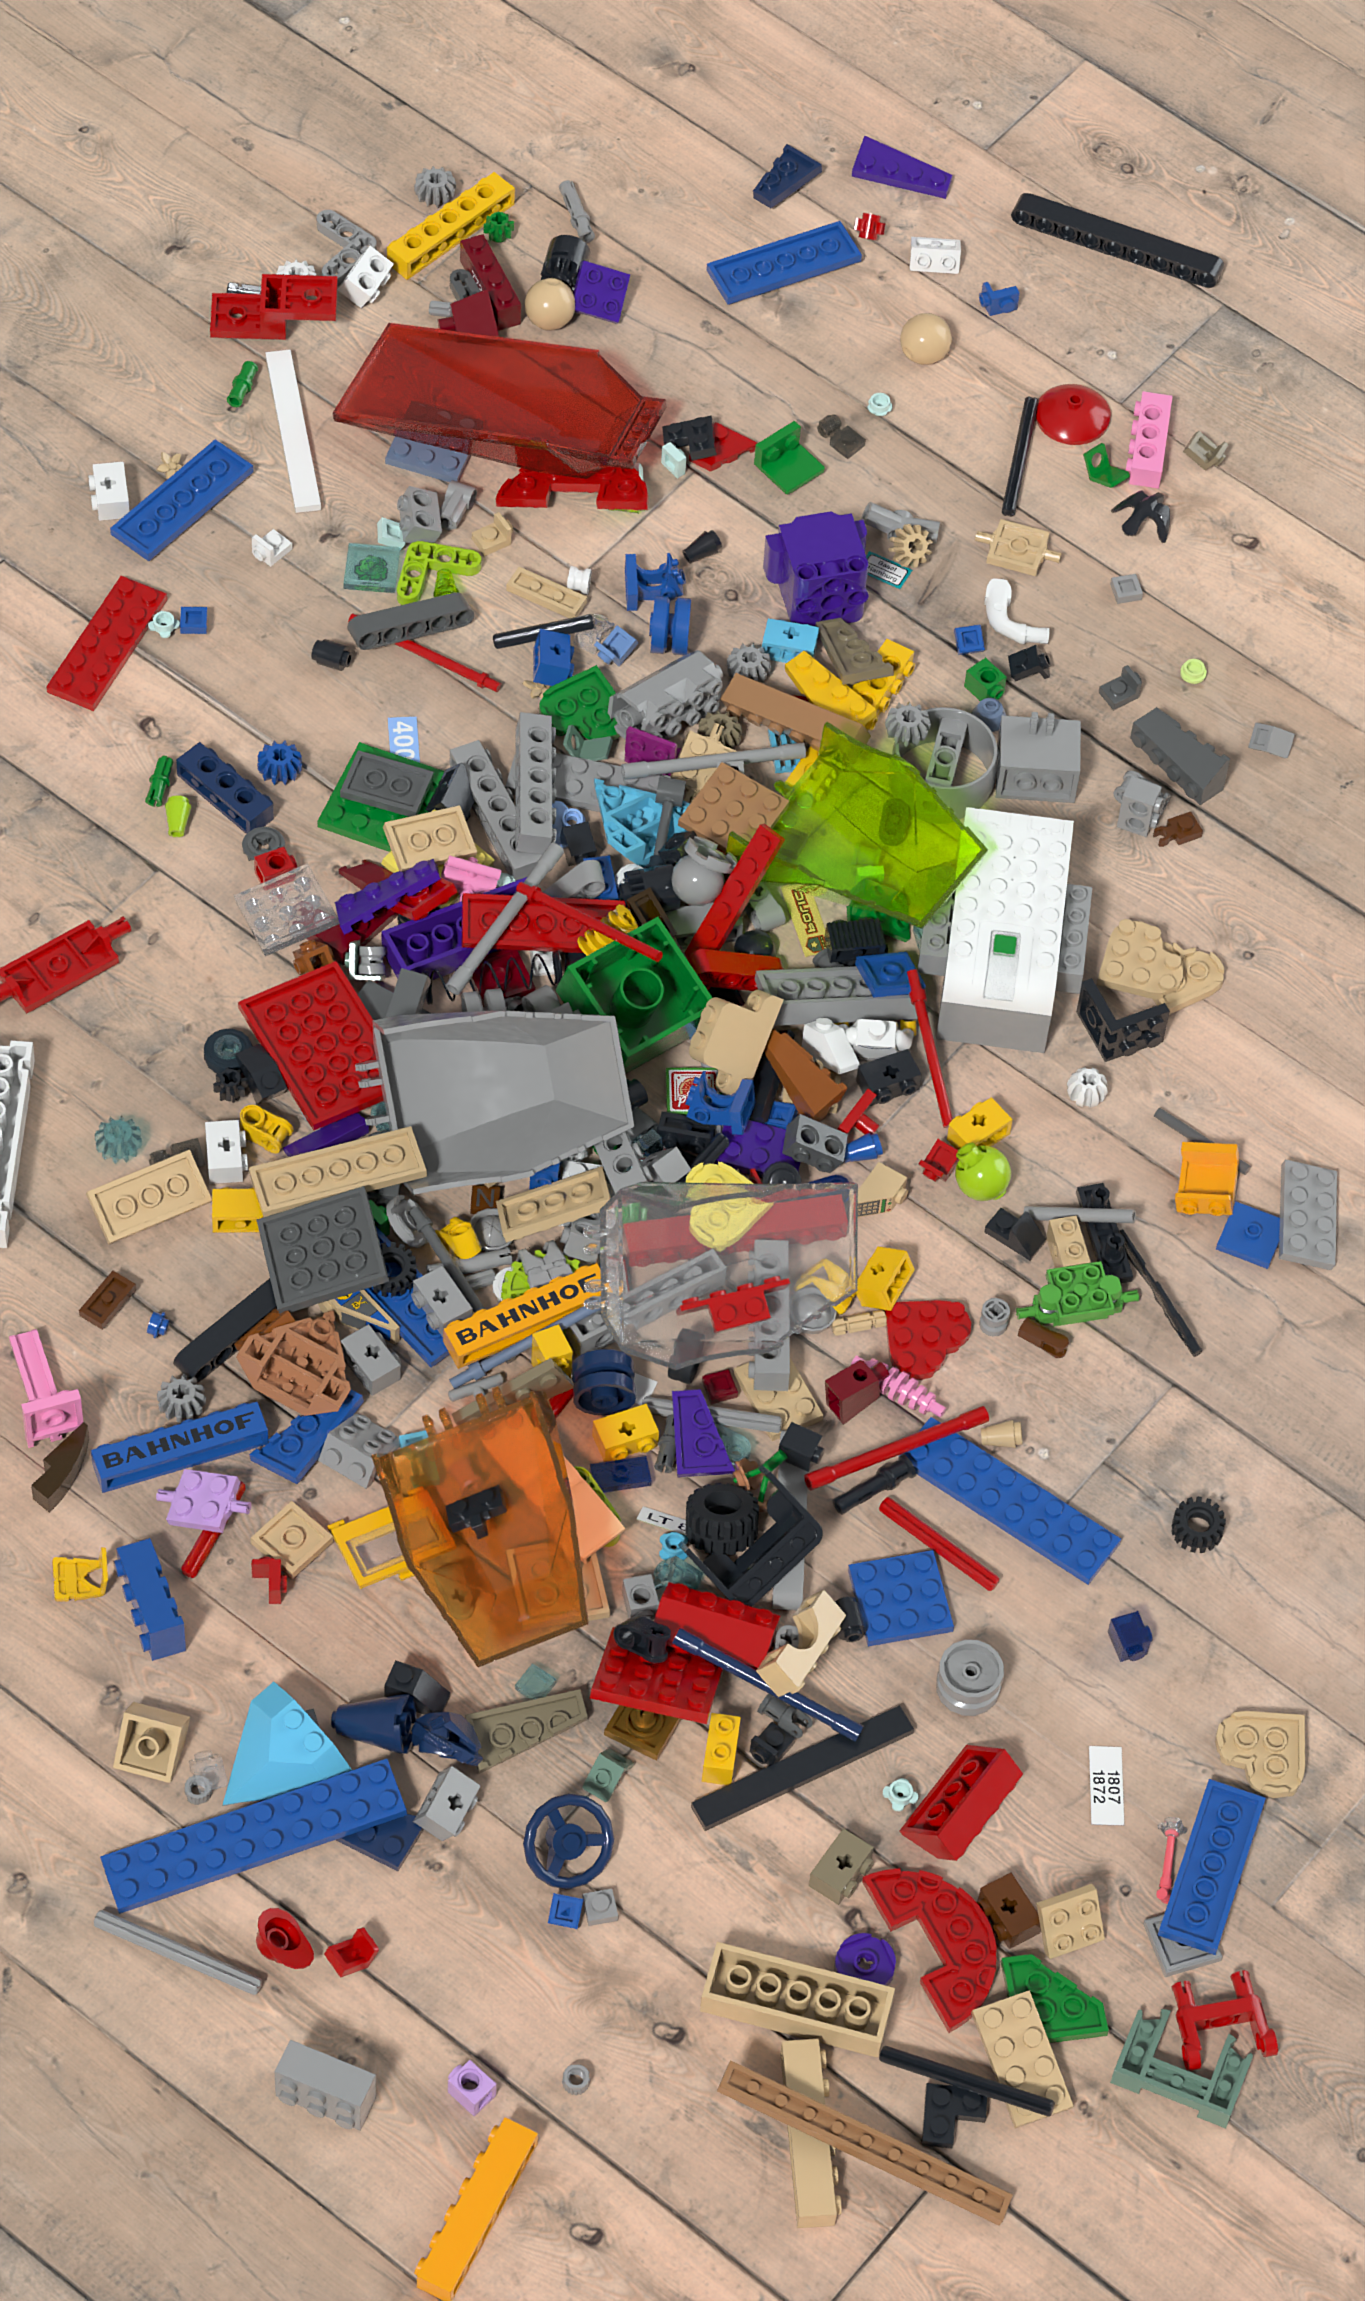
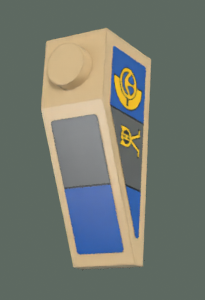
[318,1290,400,1344]

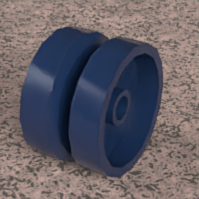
[571,1349,636,1415]

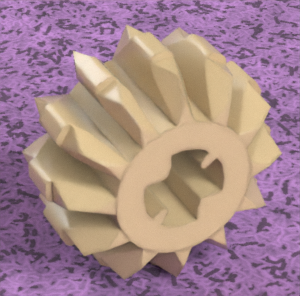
[888,524,933,568]

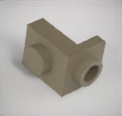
[1183,431,1229,471]

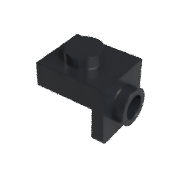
[1008,645,1051,682]

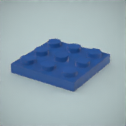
[848,1550,954,1647]

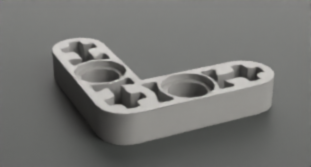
[316,210,377,287]

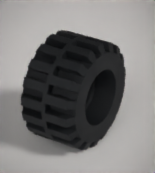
[685,1483,759,1555]

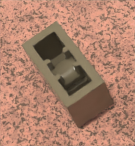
[809,1828,874,1905]

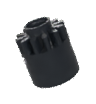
[541,235,591,293]
[619,863,680,912]

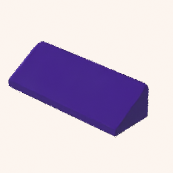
[283,1113,369,1157]

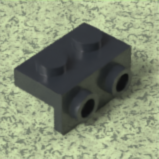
[655,1111,716,1154]

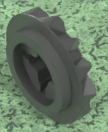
[242,827,285,861]

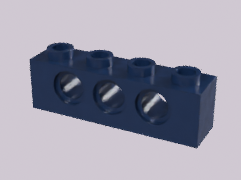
[176,742,274,834]

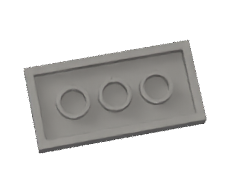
[1279,1159,1337,1270]

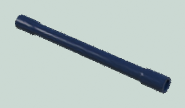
[672,1628,864,1742]

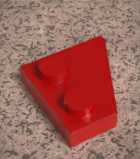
[689,422,757,472]

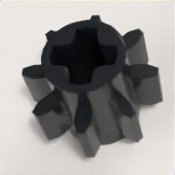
[213,1067,248,1103]

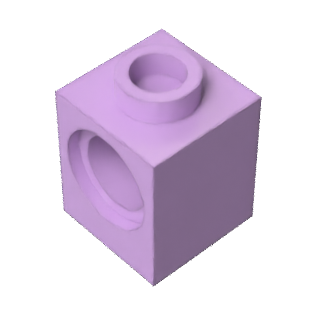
[448,2060,496,2116]

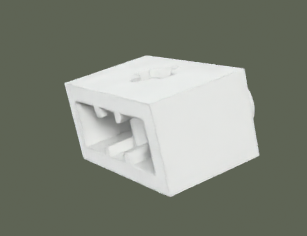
[88,462,129,521]
[205,1120,248,1184]

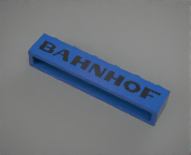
[91,1402,269,1493]

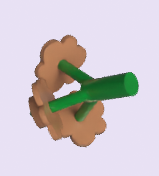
[733,1449,787,1512]

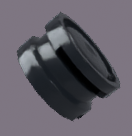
[761,1161,801,1201]

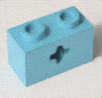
[762,618,819,663]

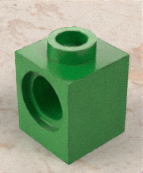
[964,657,1007,701]

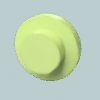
[1180,659,1207,684]

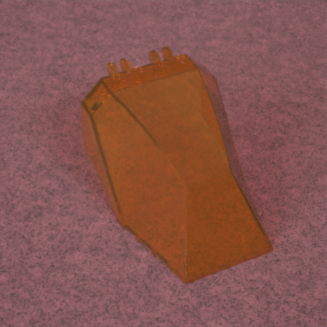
[371,1386,589,1668]

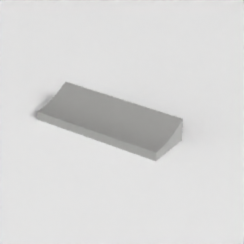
[755,966,926,1026]

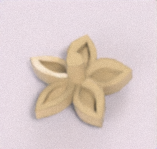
[156,452,183,479]
[522,677,550,699]

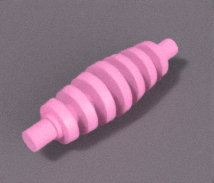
[851,1355,946,1418]

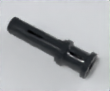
[832,1454,916,1515]

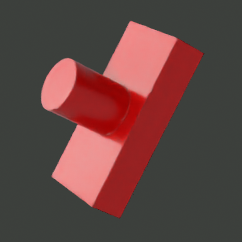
[837,1089,880,1135]

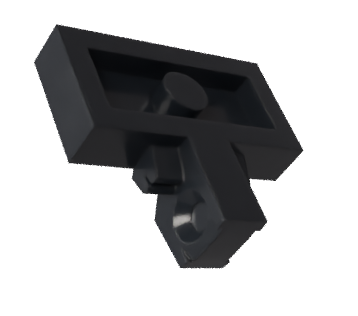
[445,1485,507,1539]

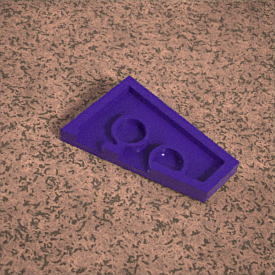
[672,1389,735,1477]

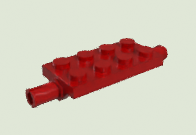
[0,916,131,1014]

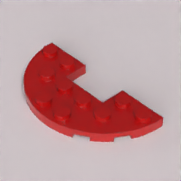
[495,451,649,510]
[862,1868,997,2033]

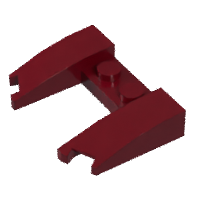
[293,860,398,966]

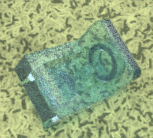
[654,1556,703,1590]

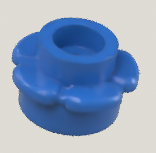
[146,1312,170,1338]

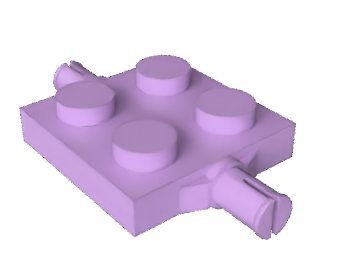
[156,1469,252,1533]

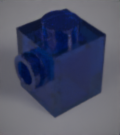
[1108,1611,1153,1662]

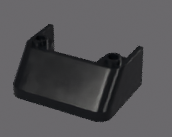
[678,1465,823,1607]

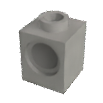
[622,1574,659,1620]

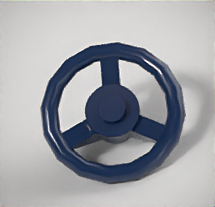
[523,1793,615,1889]

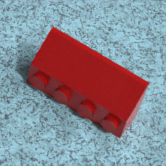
[654,1582,781,1670]
[899,1745,1023,1861]

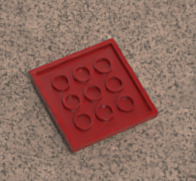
[590,1627,723,1724]

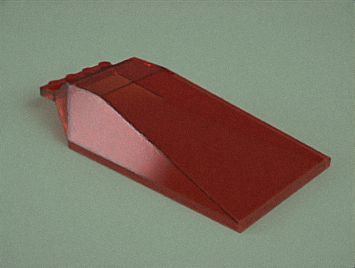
[332,323,667,479]

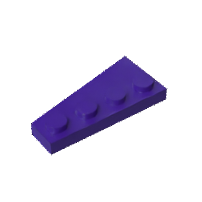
[335,859,441,935]

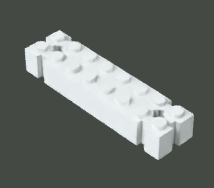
[0,1041,35,1248]

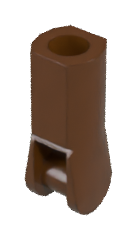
[1017,1317,1069,1358]

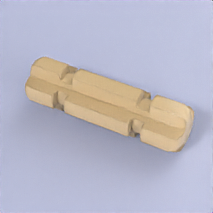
[831,1310,887,1336]

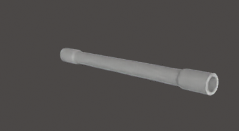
[621,742,806,780]
[445,843,564,995]

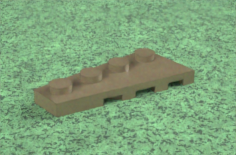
[816,618,894,685]
[452,1358,574,1433]
[465,1689,588,1774]

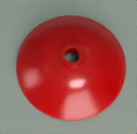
[1035,384,1111,445]

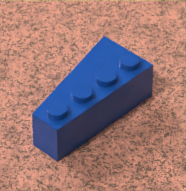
[113,1538,186,1661]

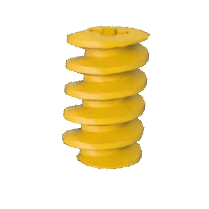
[578,904,638,956]

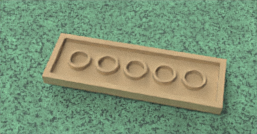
[248,1126,427,1218]

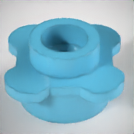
[659,1532,688,1561]

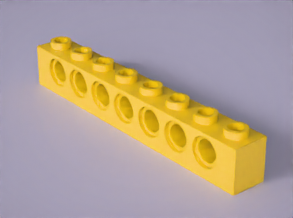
[784,639,915,811]

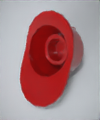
[256,1908,314,1969]

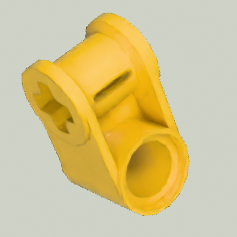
[239,1105,294,1154]
[434,1217,482,1259]

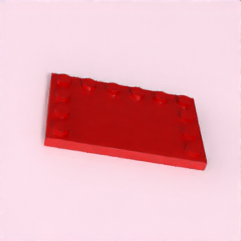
[238,961,384,1131]

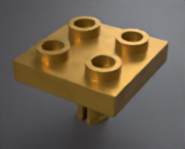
[604,1705,681,1761]

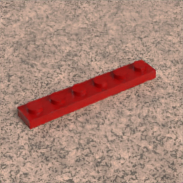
[684,824,785,958]

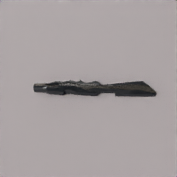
[1119,1229,1203,1357]

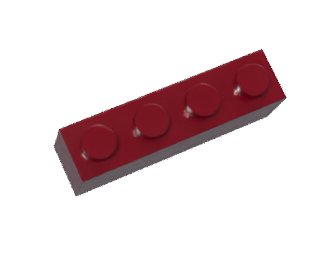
[460,234,521,331]

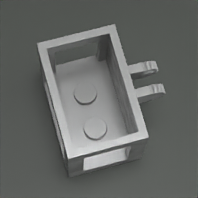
[995,712,1081,803]

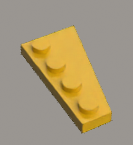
[785,651,877,725]

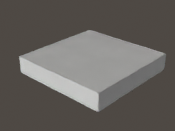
[1143,1914,1222,1977]

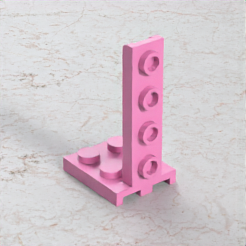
[9,1329,83,1448]

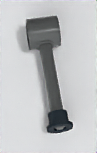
[645,776,686,868]

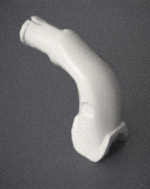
[984,579,1049,644]

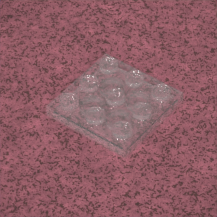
[234,863,339,956]

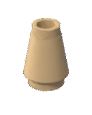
[981,1420,1023,1448]

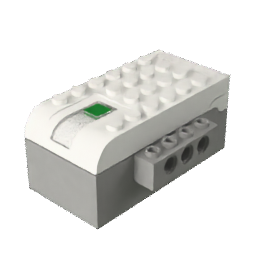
[918,807,1092,1053]

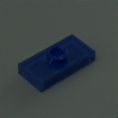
[589,1456,652,1493]

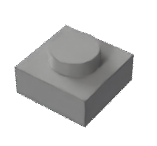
[582,1889,618,1926]

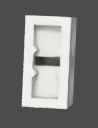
[337,246,393,308]

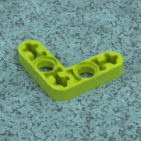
[397,541,481,605]

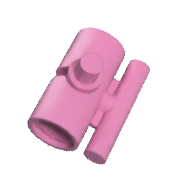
[440,855,501,902]

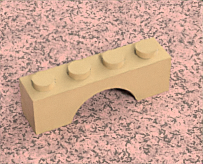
[756,1590,846,1697]

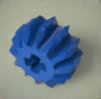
[257,740,302,785]

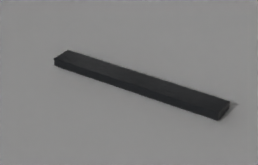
[691,1705,914,1831]

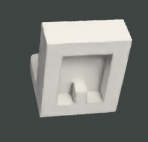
[252,529,292,567]

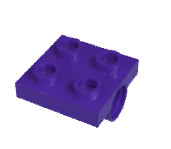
[573,260,630,324]

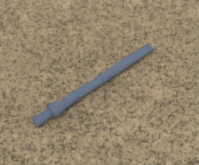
[449,1297,605,1389]

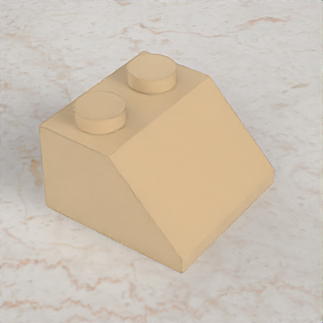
[113,1702,190,1783]

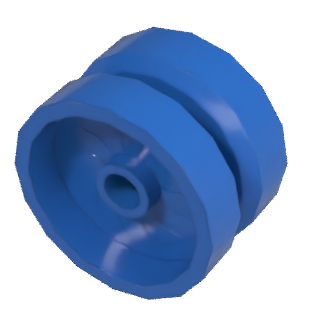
[649,596,691,656]

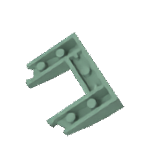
[1110,2009,1253,2129]

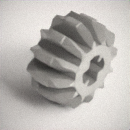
[414,166,456,208]
[727,643,771,683]
[885,701,931,747]
[157,1373,206,1424]

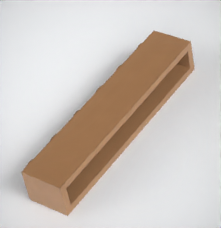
[720,673,871,763]

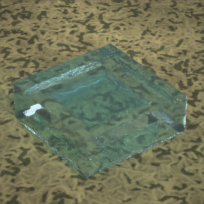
[515,1663,556,1700]

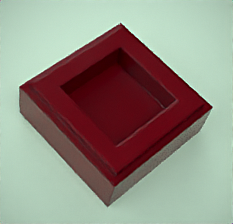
[702,1369,738,1405]

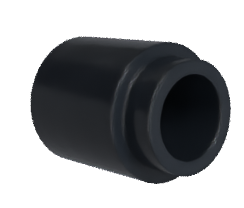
[311,639,352,671]
[835,1597,867,1642]

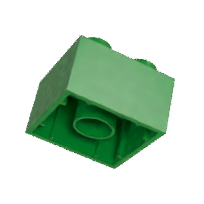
[555,917,712,1074]

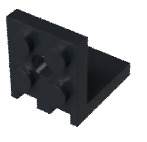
[1076,978,1170,1062]

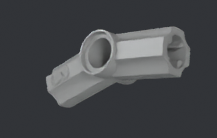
[861,502,940,544]

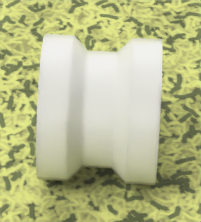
[567,566,592,595]

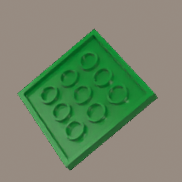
[317,742,445,852]

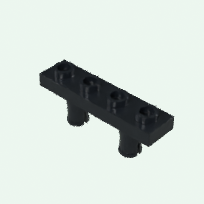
[1076,1183,1133,1284]

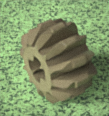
[697,710,742,749]

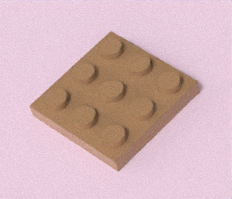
[678,762,790,861]

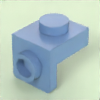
[594,625,639,667]

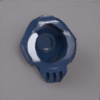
[411,1712,483,1766]

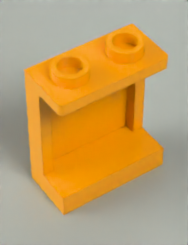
[1175,1142,1239,1216]

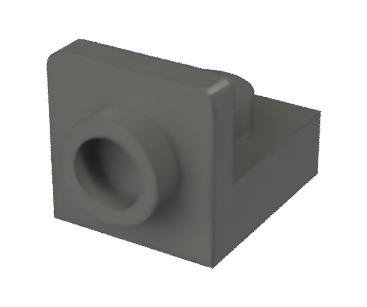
[1099,665,1142,711]

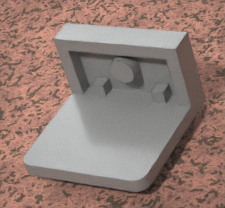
[318,1414,400,1489]

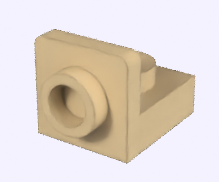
[471,512,513,556]

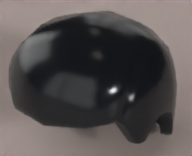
[734,930,776,957]

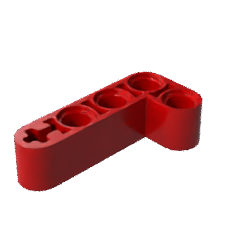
[687,949,784,991]

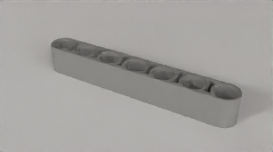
[772,1430,808,1611]

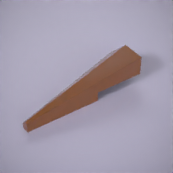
[764,1028,847,1122]

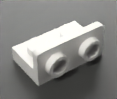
[910,237,961,274]

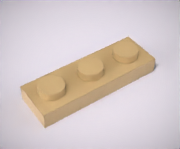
[506,567,587,618]

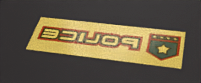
[778,874,826,957]

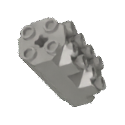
[608,650,723,740]

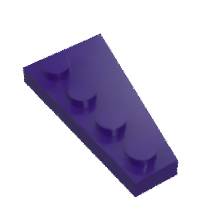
[852,135,953,199]

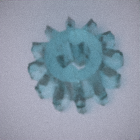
[95,1115,142,1164]

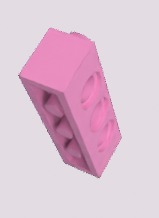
[1126,391,1172,489]

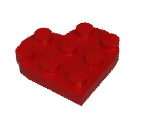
[884,1300,971,1380]

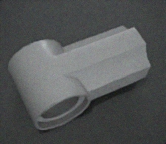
[439,480,477,531]

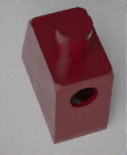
[437,289,499,343]
[825,1360,890,1425]

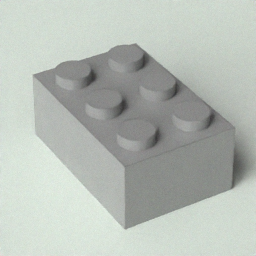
[275,2040,376,2131]

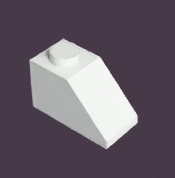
[802,1018,859,1074]

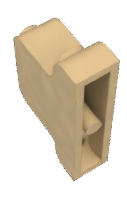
[689,990,784,1095]

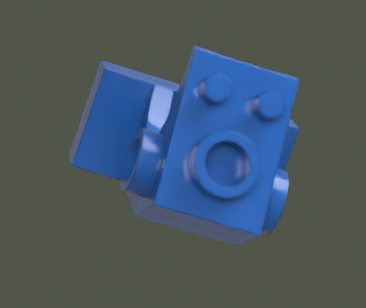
[625,553,686,611]
[685,1071,756,1135]

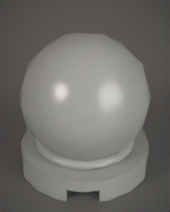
[671,836,738,906]

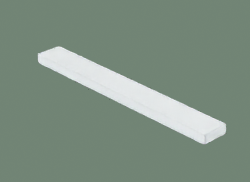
[265,350,321,513]

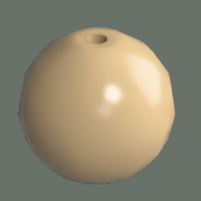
[525,278,575,331]
[900,313,952,365]

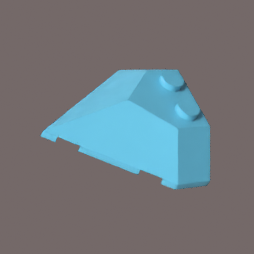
[594,778,690,868]
[222,1681,352,1806]

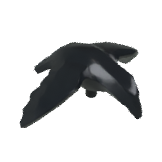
[1111,490,1170,543]

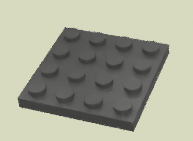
[257,1186,389,1315]

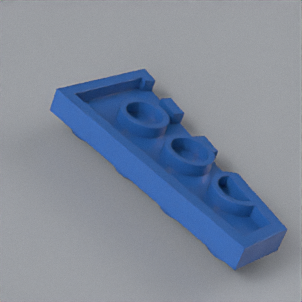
[249,1390,364,1484]

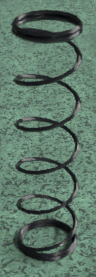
[422,951,562,1005]

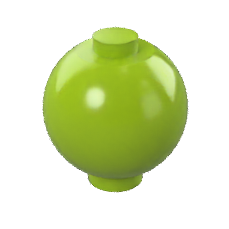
[955,1142,1011,1201]

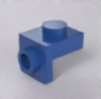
[979,282,1020,316]

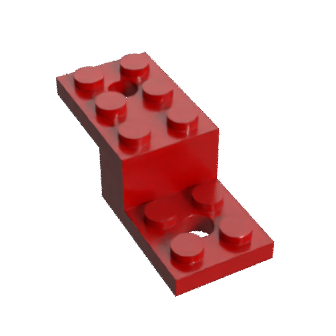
[210,274,338,340]

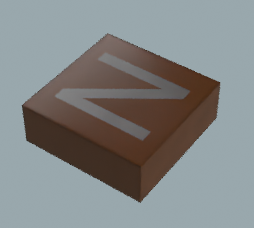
[470,1185,500,1214]

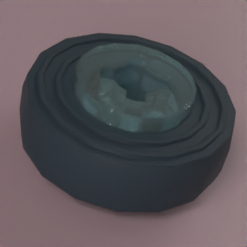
[204,1029,252,1074]

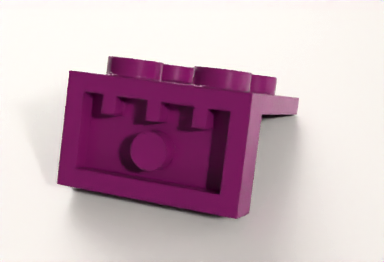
[624,726,681,776]

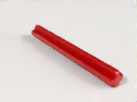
[879,1497,999,1591]

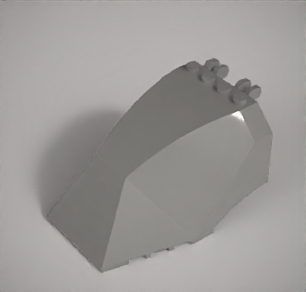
[355,1010,634,1195]

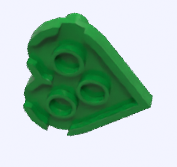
[539,665,620,741]

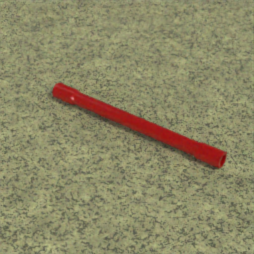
[804,1406,989,1491]

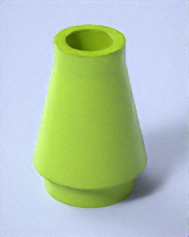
[165,795,192,837]

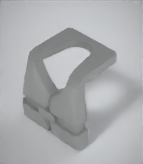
[517,1240,573,1288]

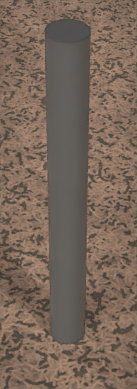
[1154,1108,1251,1175]

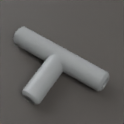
[448,1373,504,1402]

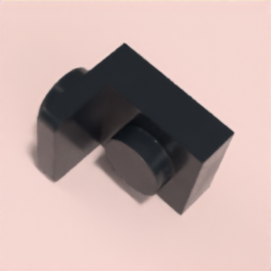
[749,1722,795,1766]

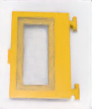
[327,1487,455,1589]

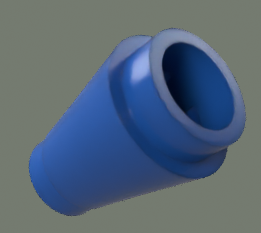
[844,1133,883,1163]

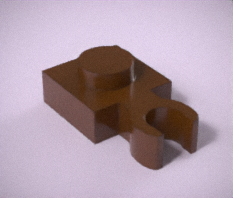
[1153,811,1203,847]

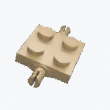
[975,519,1062,576]
[670,723,737,804]

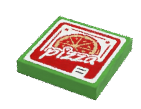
[666,1068,722,1116]

